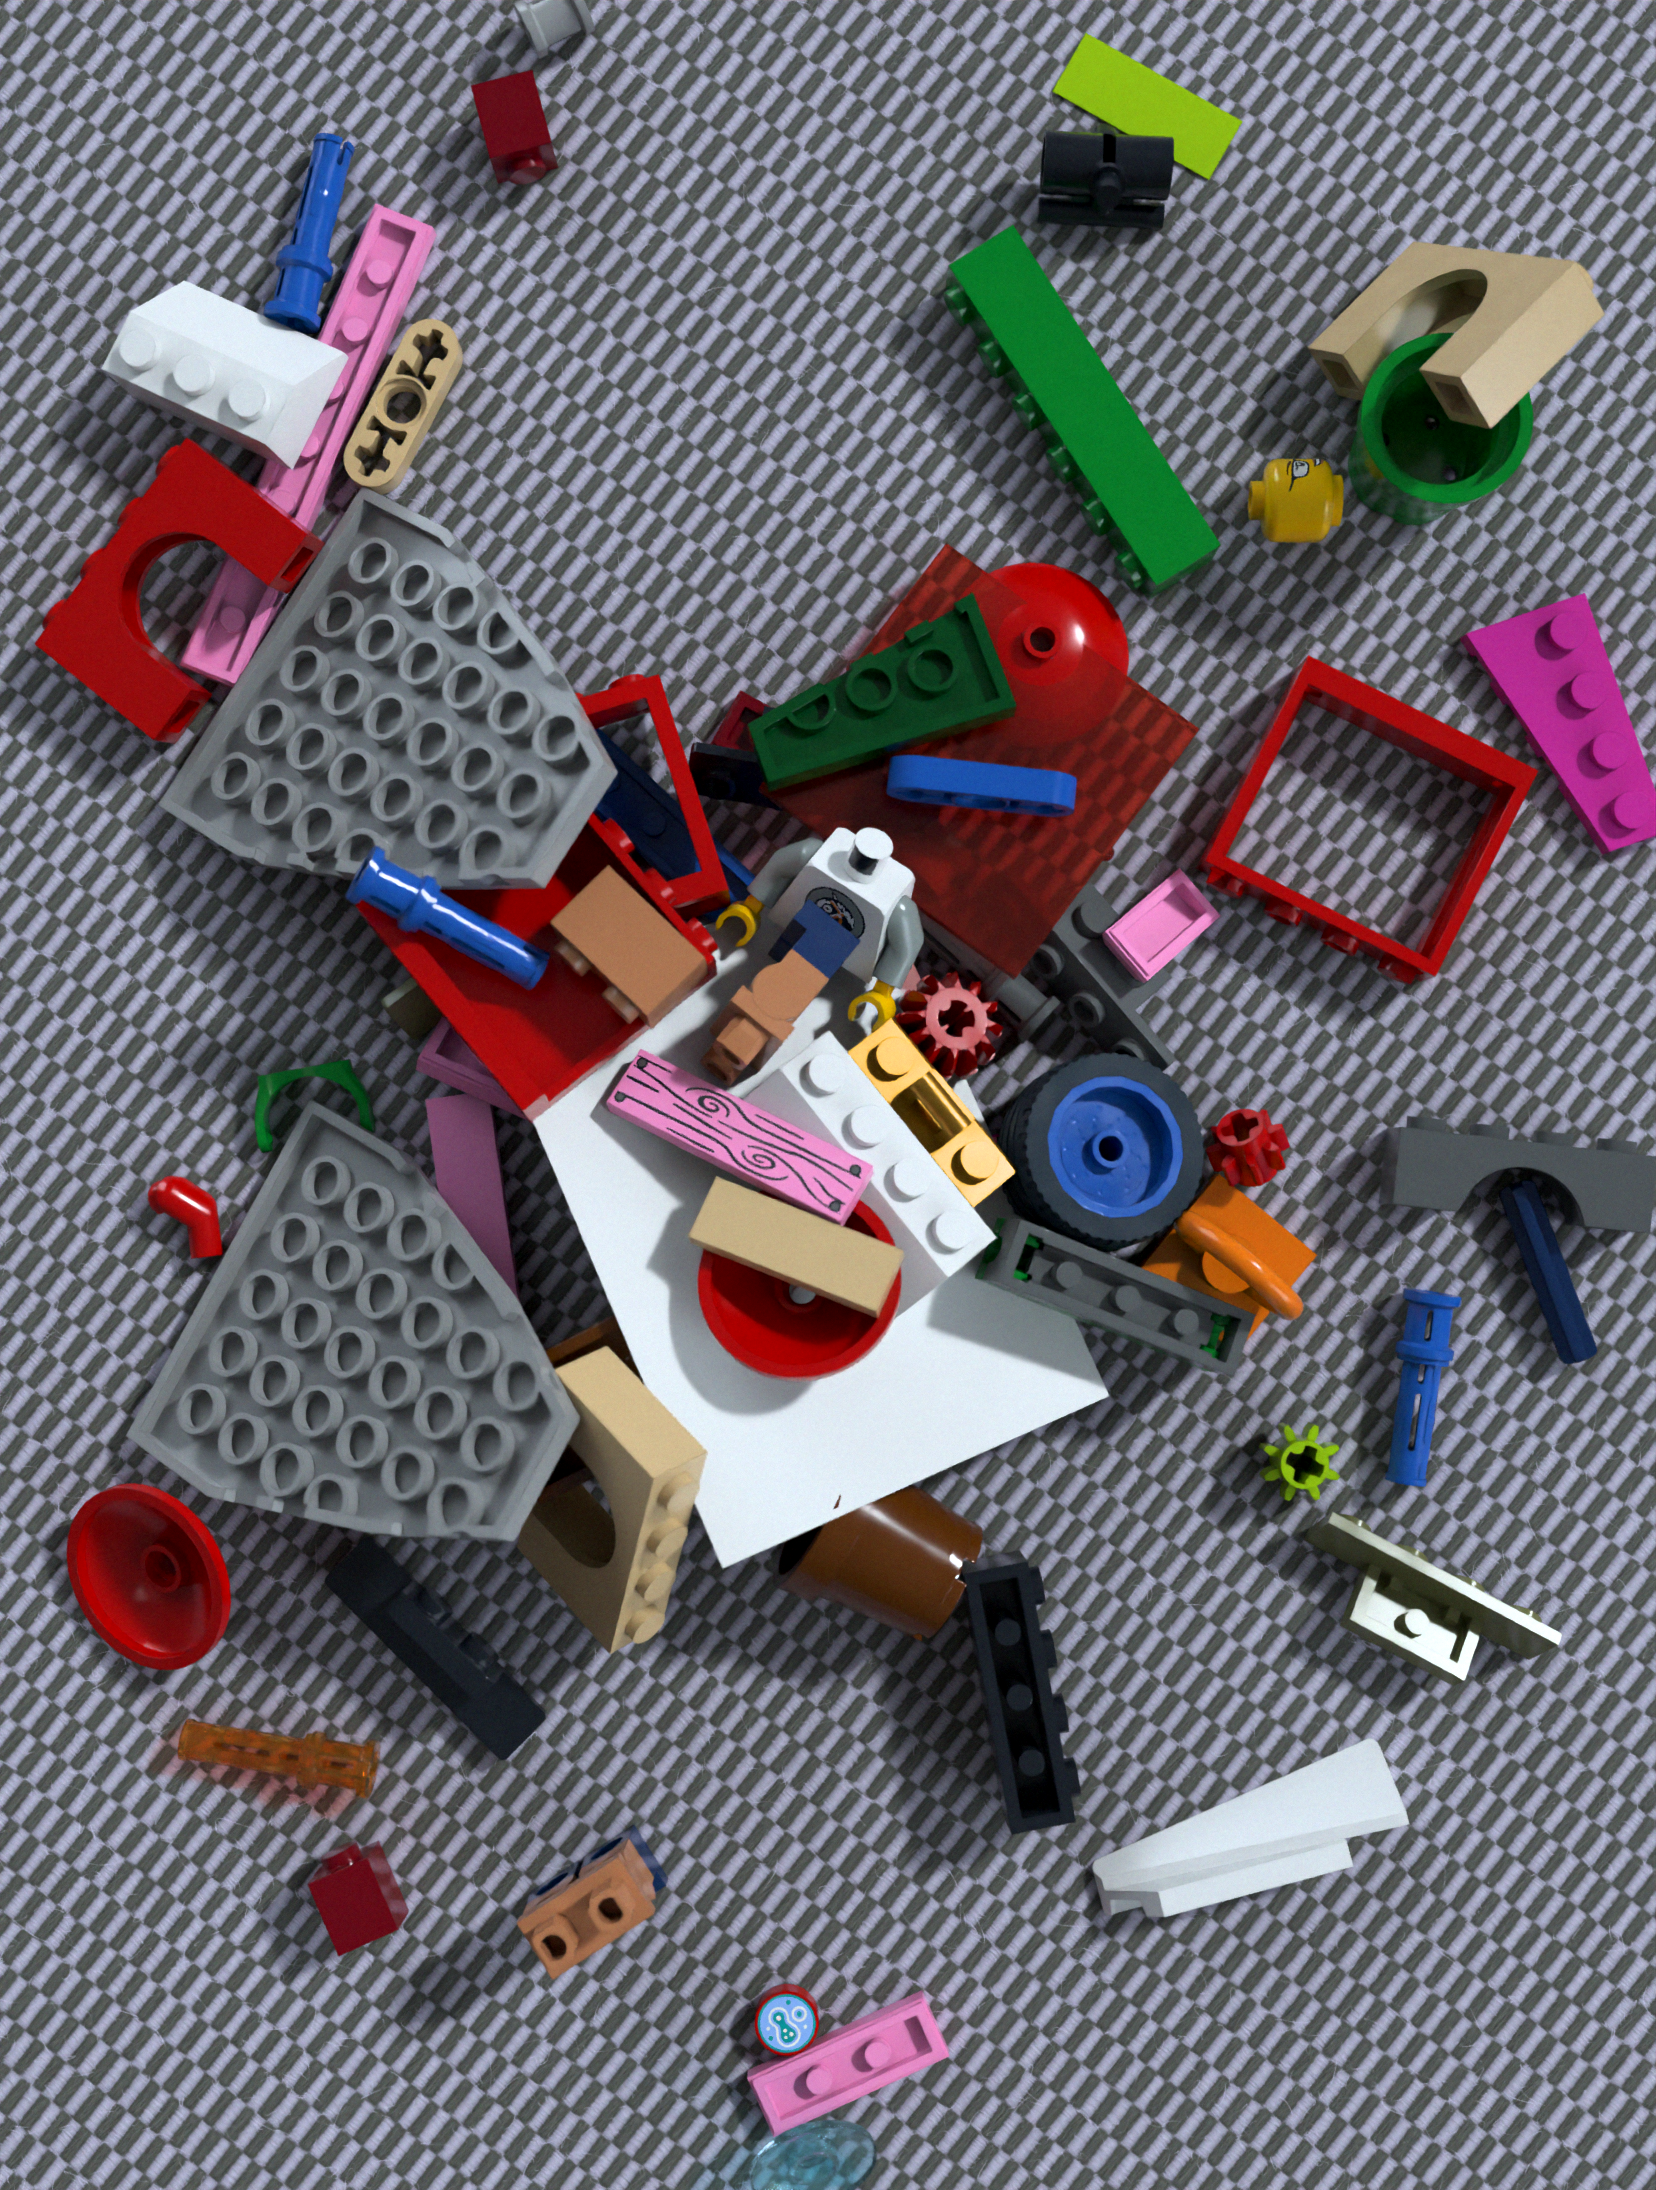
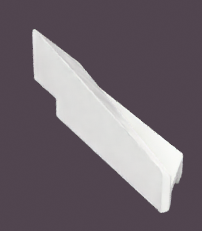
[1092,1738,1409,1917]

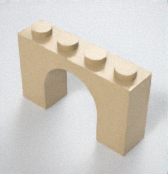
[1307,241,1605,429]
[517,1346,708,1654]

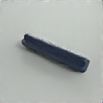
[1499,1180,1597,1364]

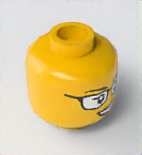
[1248,458,1344,543]

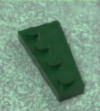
[748,592,1017,792]

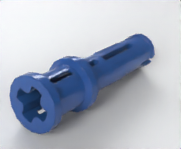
[263,133,354,334]
[346,845,550,991]
[1385,1288,1462,1487]

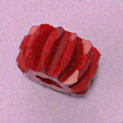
[894,971,1004,1082]

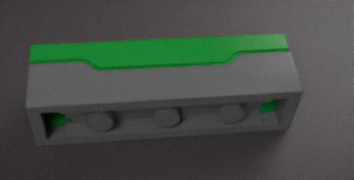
[974,1217,1255,1376]

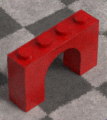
[34,437,326,744]

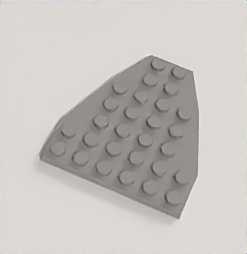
[158,486,618,890]
[126,1098,580,1542]

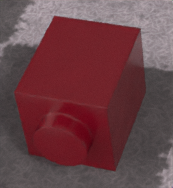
[471,70,558,184]
[307,1840,409,1957]

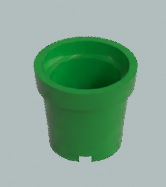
[1348,333,1533,525]

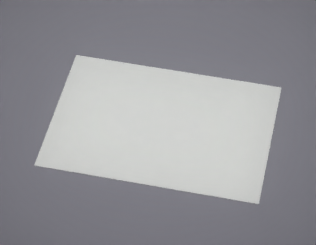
[533,906,1109,1569]

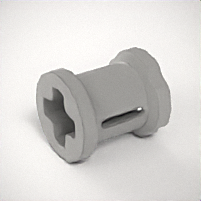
[513,0,595,59]

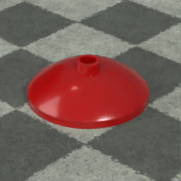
[952,563,1129,750]
[697,1190,902,1382]
[67,1483,231,1670]

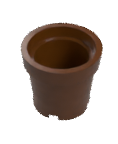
[772,1484,983,1641]

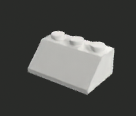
[102,281,349,470]

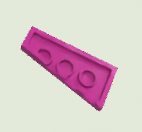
[1460,593,1656,855]

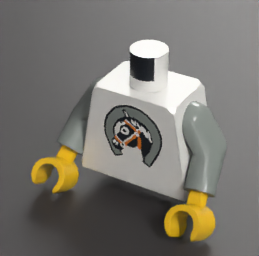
[716,828,924,1033]

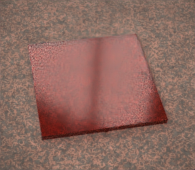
[759,543,1200,980]

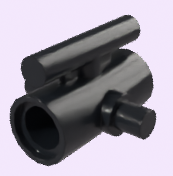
[1037,124,1174,230]

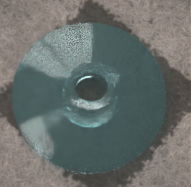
[749,2120,877,2190]

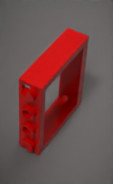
[1196,655,1539,985]
[575,674,731,920]

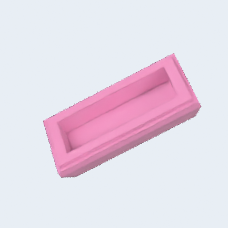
[1102,868,1221,983]

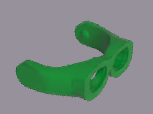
[254,1059,376,1153]

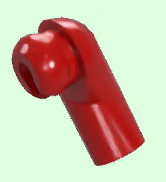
[148,1176,223,1259]

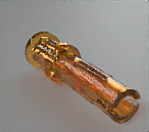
[178,1719,381,1799]

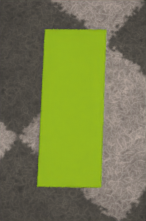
[1052,33,1243,180]

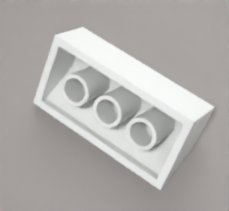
[743,1030,997,1320]

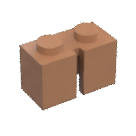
[550,865,708,1030]

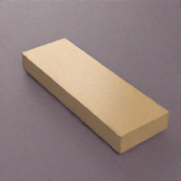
[688,1177,904,1318]

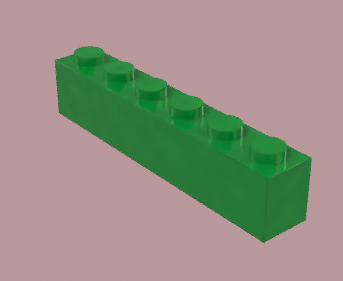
[943,225,1221,601]

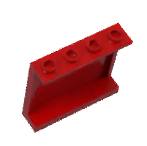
[355,812,719,1123]

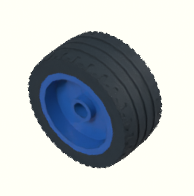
[997,1053,1205,1252]

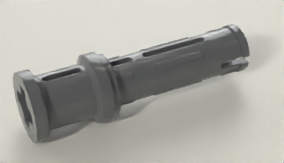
[911,881,1061,1044]

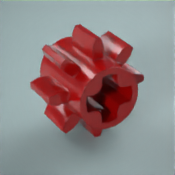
[1206,1109,1290,1187]

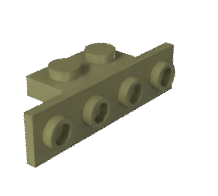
[1304,1512,1562,1686]

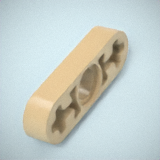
[343,319,463,495]

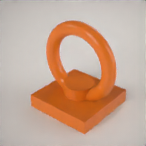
[1138,1174,1317,1342]

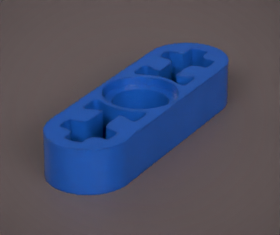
[886,755,1077,817]

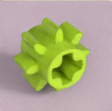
[1259,1422,1340,1501]

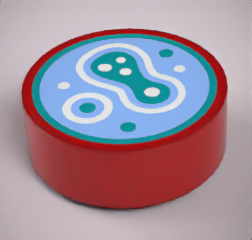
[755,1984,819,2056]

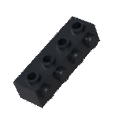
[960,1550,1081,1835]

